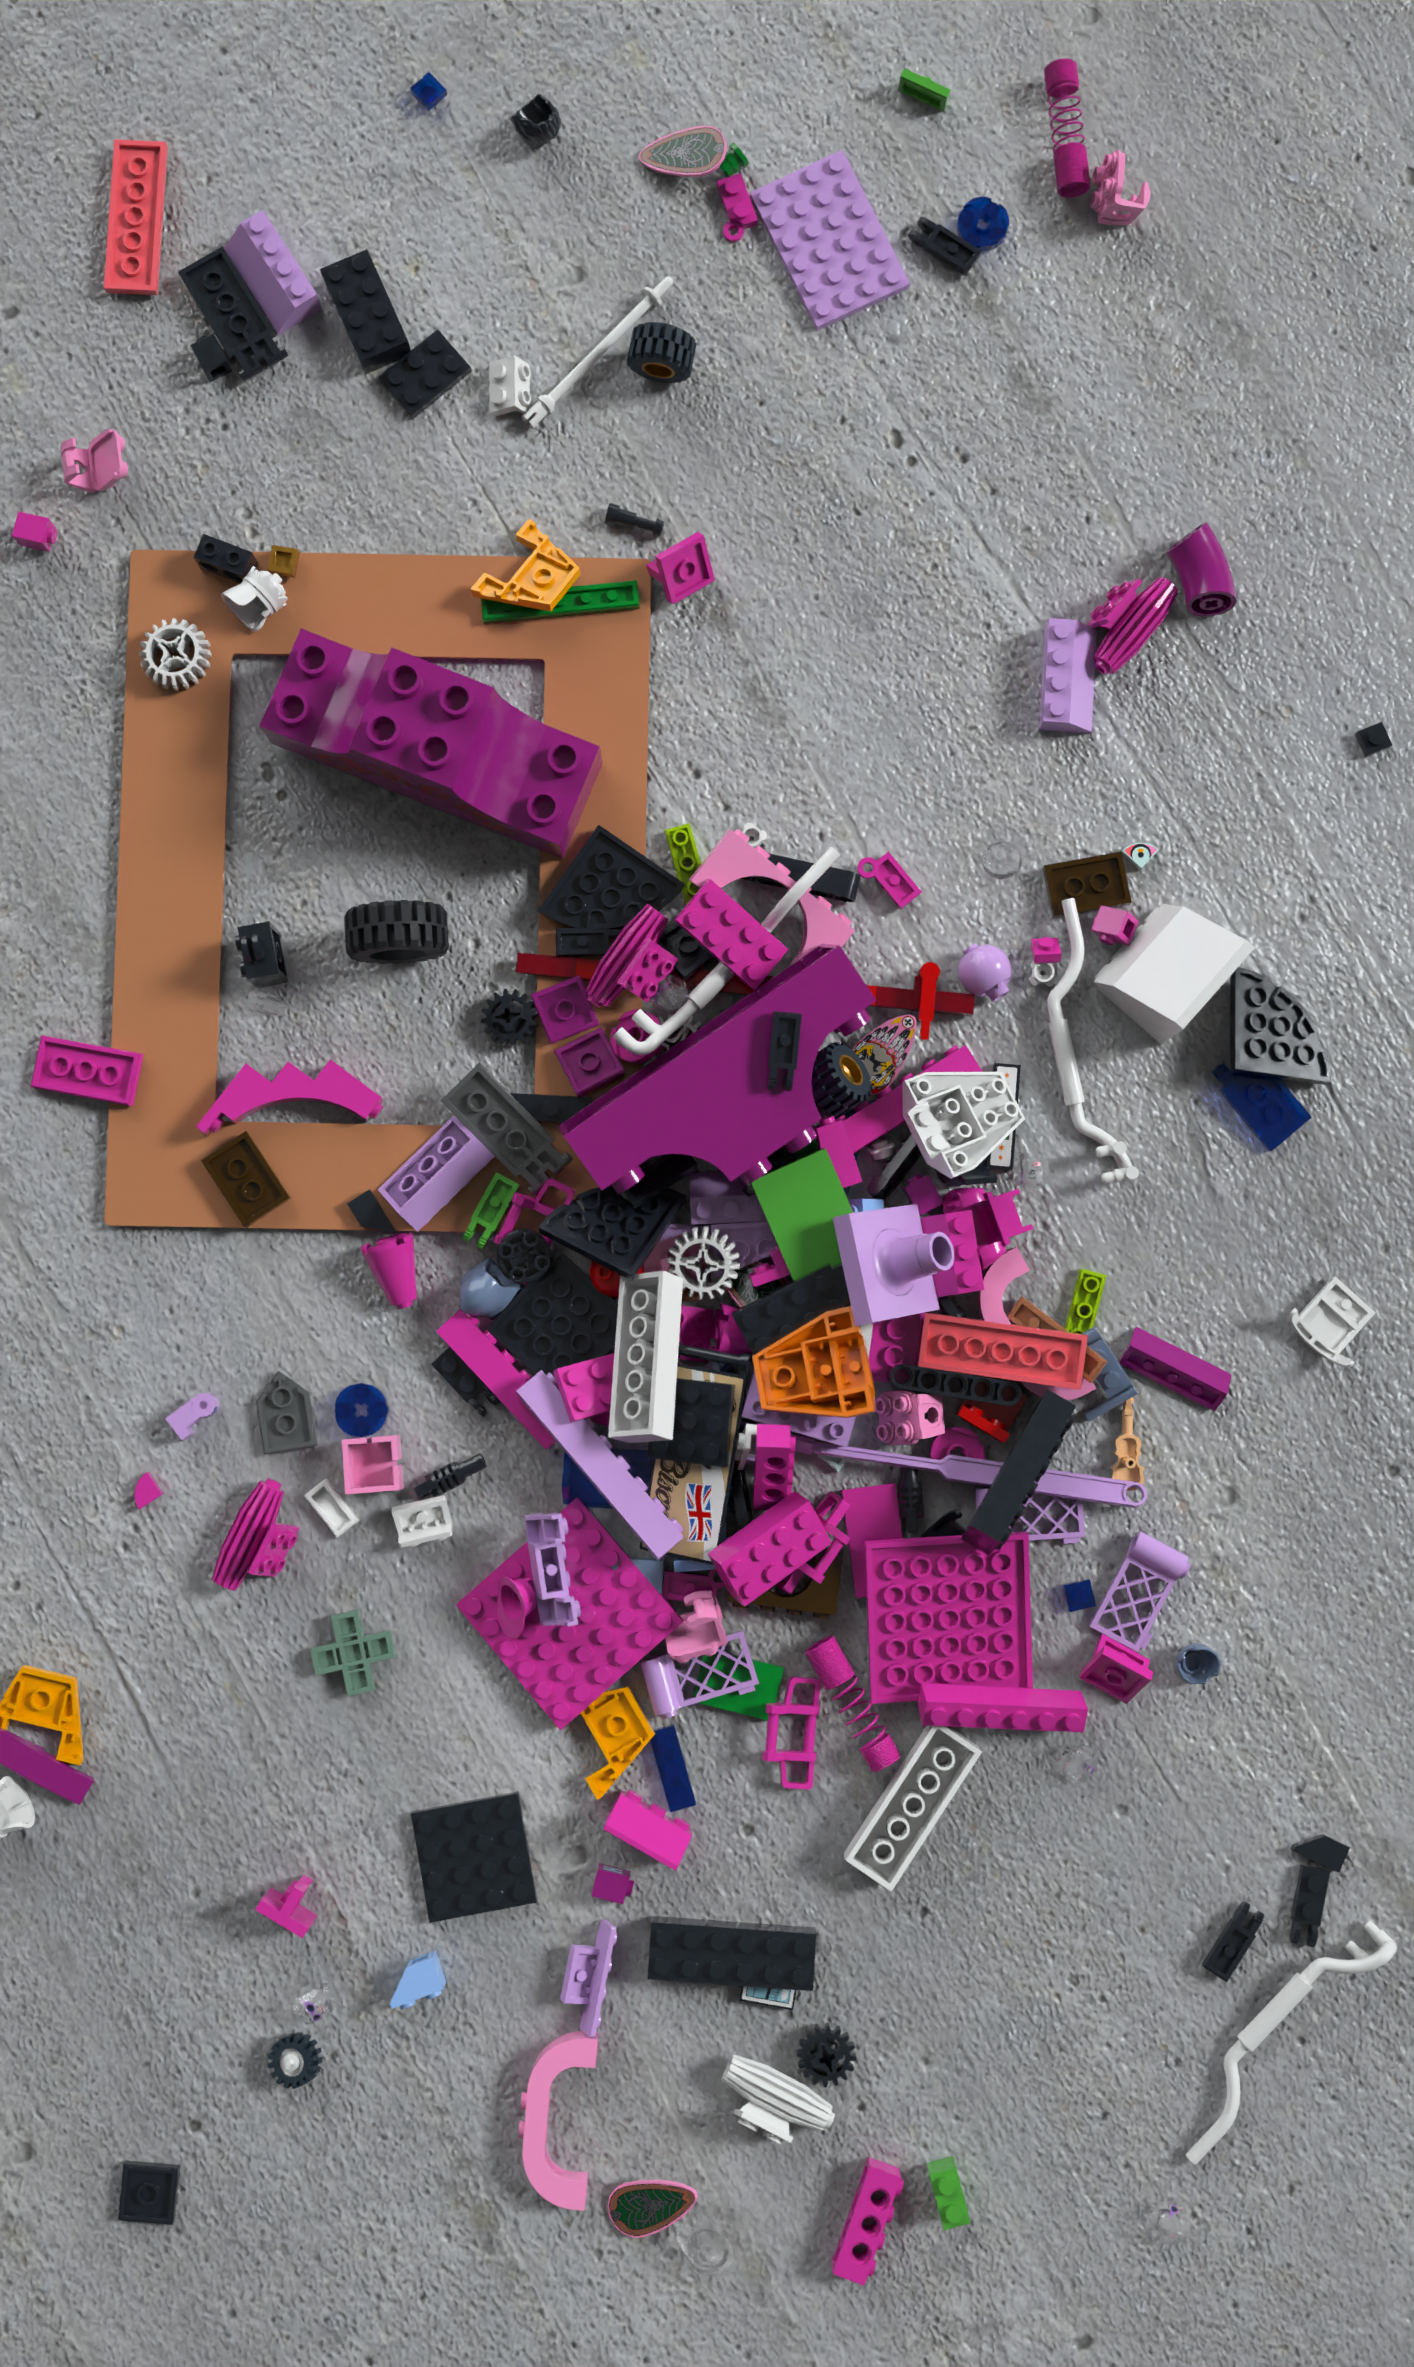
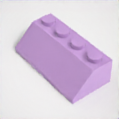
[224,210,322,335]
[1039,618,1097,733]
[378,1115,495,1232]
[689,1172,767,1226]

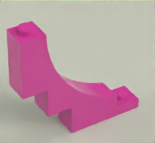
[196,1059,384,1136]
[748,1116,862,1287]

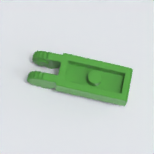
[462,1172,520,1250]

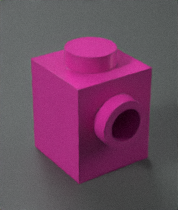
[12,511,57,552]
[1091,905,1139,946]

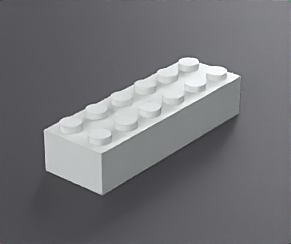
[608,1271,683,1443]
[843,1725,982,1892]

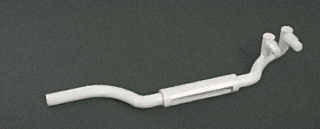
[613,847,840,1055]
[1047,898,1139,1184]
[1186,1921,1397,2165]

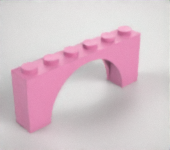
[689,829,855,964]

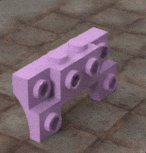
[524,1512,581,1626]

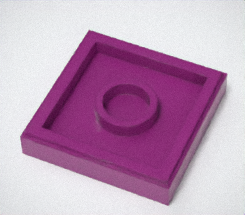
[531,975,600,1044]
[554,1027,626,1098]

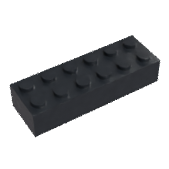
[961,1389,1076,1556]
[647,1916,816,1991]

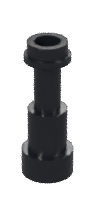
[605,503,665,537]

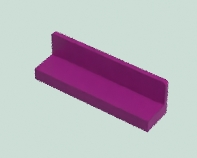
[1119,1327,1231,1411]

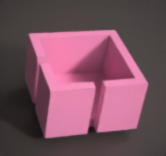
[342,1435,404,1494]

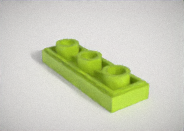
[664,823,701,906]
[1064,1268,1107,1334]

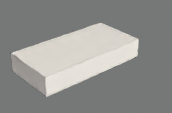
[304,1478,360,1538]

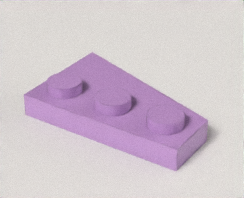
[711,1221,777,1279]

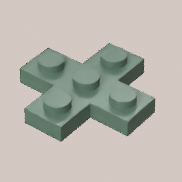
[310,1609,397,1696]

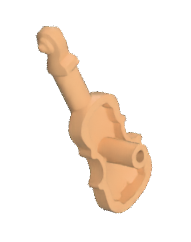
[1111,1397,1145,1491]

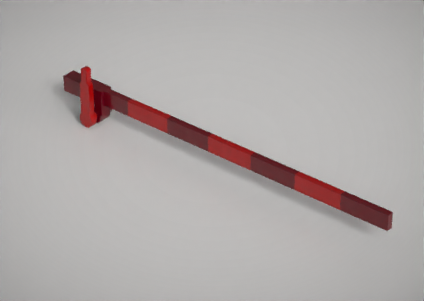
[516,953,975,1041]

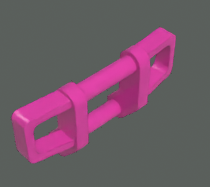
[493,1179,575,1285]
[776,1491,851,1594]
[762,1676,821,1789]

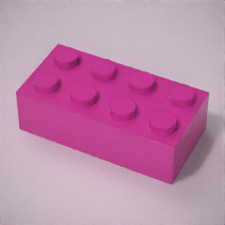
[708,1491,832,1607]

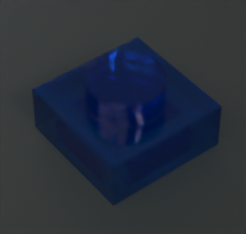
[410,72,447,112]
[1062,1579,1096,1612]

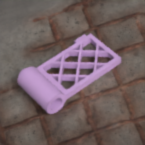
[975,1487,1085,1544]
[1089,1531,1191,1652]
[639,1630,759,1719]

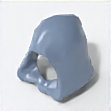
[459,1258,521,1320]

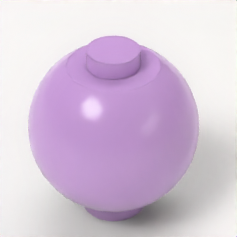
[958,943,1012,1002]

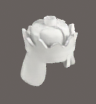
[220,566,288,632]
[0,1776,35,1839]

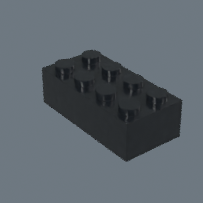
[319,249,411,375]

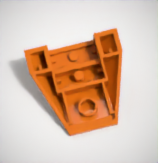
[752,1306,875,1418]

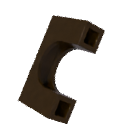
[727,1546,844,1619]

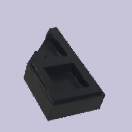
[347,1189,397,1234]
[1291,1834,1350,1873]

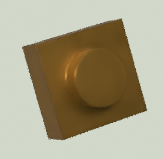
[267,545,300,578]

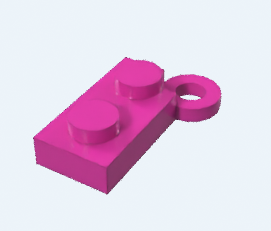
[717,173,758,243]
[857,851,922,910]
[662,1569,725,1601]

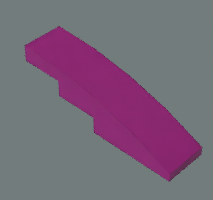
[0,1728,94,1805]

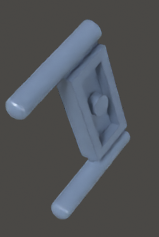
[1082,1326,1138,1422]

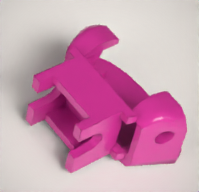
[942,1188,1033,1270]

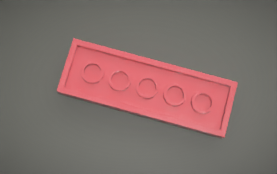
[104,139,168,295]
[918,1312,1088,1390]

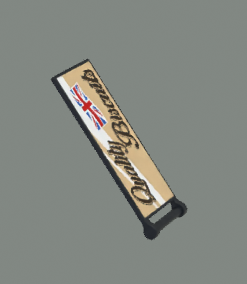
[640,1341,752,1565]

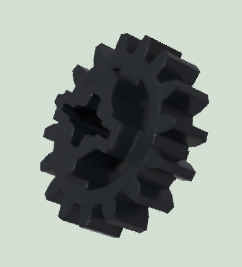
[480,989,539,1047]
[796,2022,857,2088]

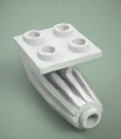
[722,2054,835,2145]

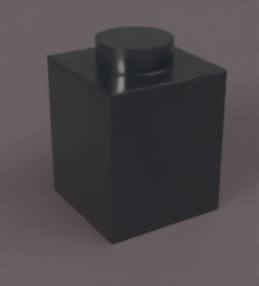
[190,333,233,383]

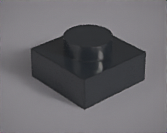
[1355,722,1392,758]

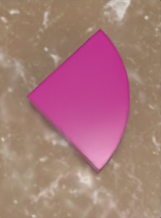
[135,1472,163,1510]

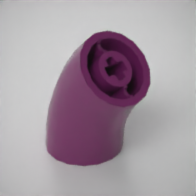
[1166,521,1237,617]

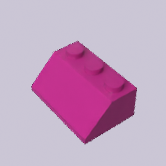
[920,1210,984,1297]
[603,1790,692,1871]

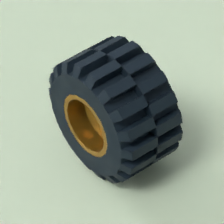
[627,322,696,383]
[811,1042,872,1116]

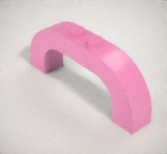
[977,1247,1096,1400]
[518,2031,599,2211]

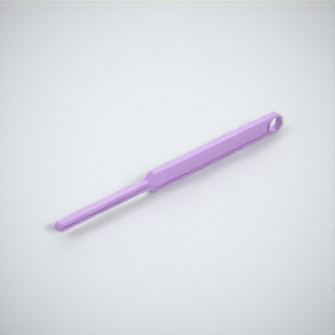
[812,1442,1147,1508]

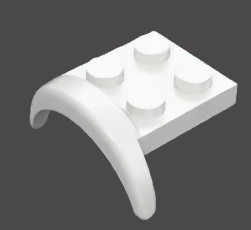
[1288,1276,1375,1367]

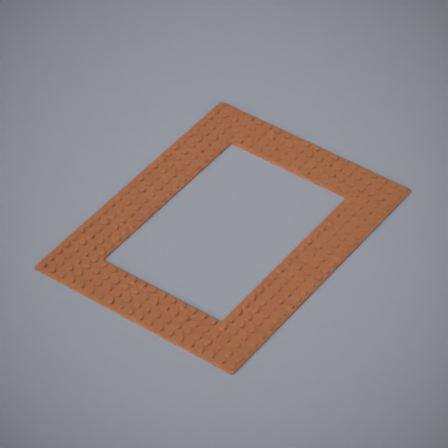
[104,550,651,1233]

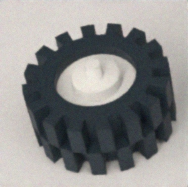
[268,2032,323,2089]

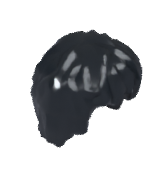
[510,93,561,148]

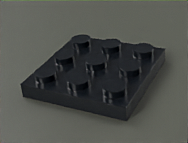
[647,1378,735,1467]

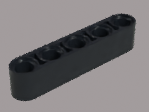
[739,853,861,902]
[887,1364,1021,1406]

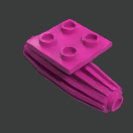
[1087,577,1179,675]
[586,904,678,1008]
[211,1478,300,1591]

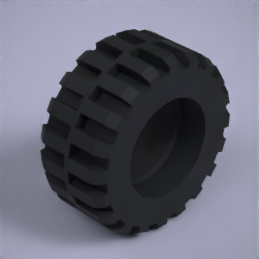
[344,900,449,964]

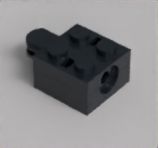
[235,921,288,988]

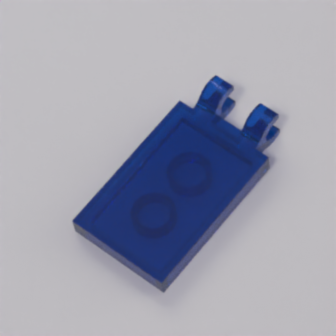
[1211,1064,1312,1151]

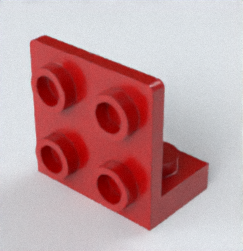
[955,1375,1028,1443]

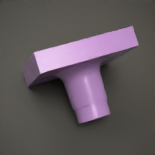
[833,1204,954,1326]

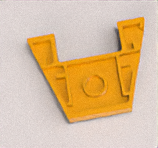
[471,519,580,611]
[0,1665,84,1766]
[553,1686,655,1800]

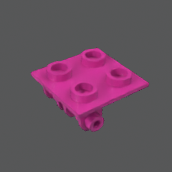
[679,1305,714,1363]

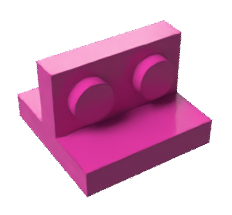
[646,532,715,605]
[1079,1634,1153,1704]
[255,1875,318,1938]

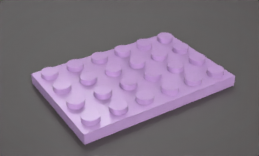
[750,150,910,331]

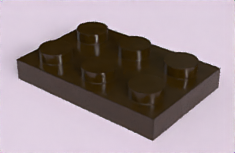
[1042,851,1132,919]
[201,1131,291,1228]

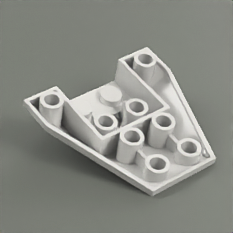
[903,1072,1025,1179]

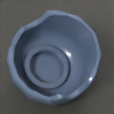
[1176,1643,1221,1684]

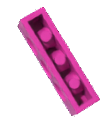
[753,1424,796,1511]
[831,2157,904,2286]

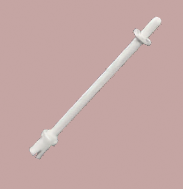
[522,277,673,429]

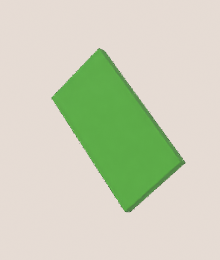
[751,1147,853,1281]

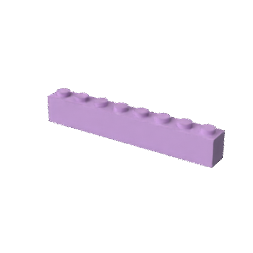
[516,1370,684,1561]

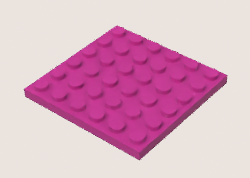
[456,1497,684,1731]
[864,1531,1033,1704]

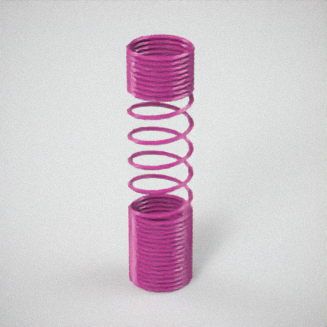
[1044,58,1091,198]
[804,1635,901,1772]

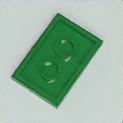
[693,1652,784,1720]

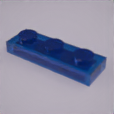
[650,1724,697,1813]

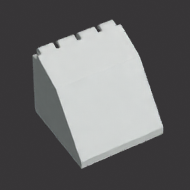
[1094,904,1255,1045]

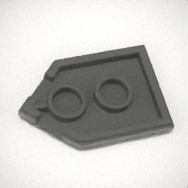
[256,1370,318,1455]

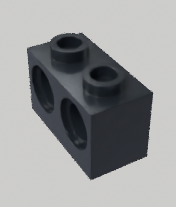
[193,534,258,584]

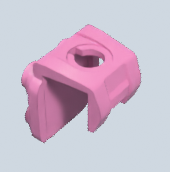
[1090,150,1151,225]
[60,429,128,493]
[875,1390,945,1446]
[665,1591,727,1663]

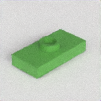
[898,68,951,111]

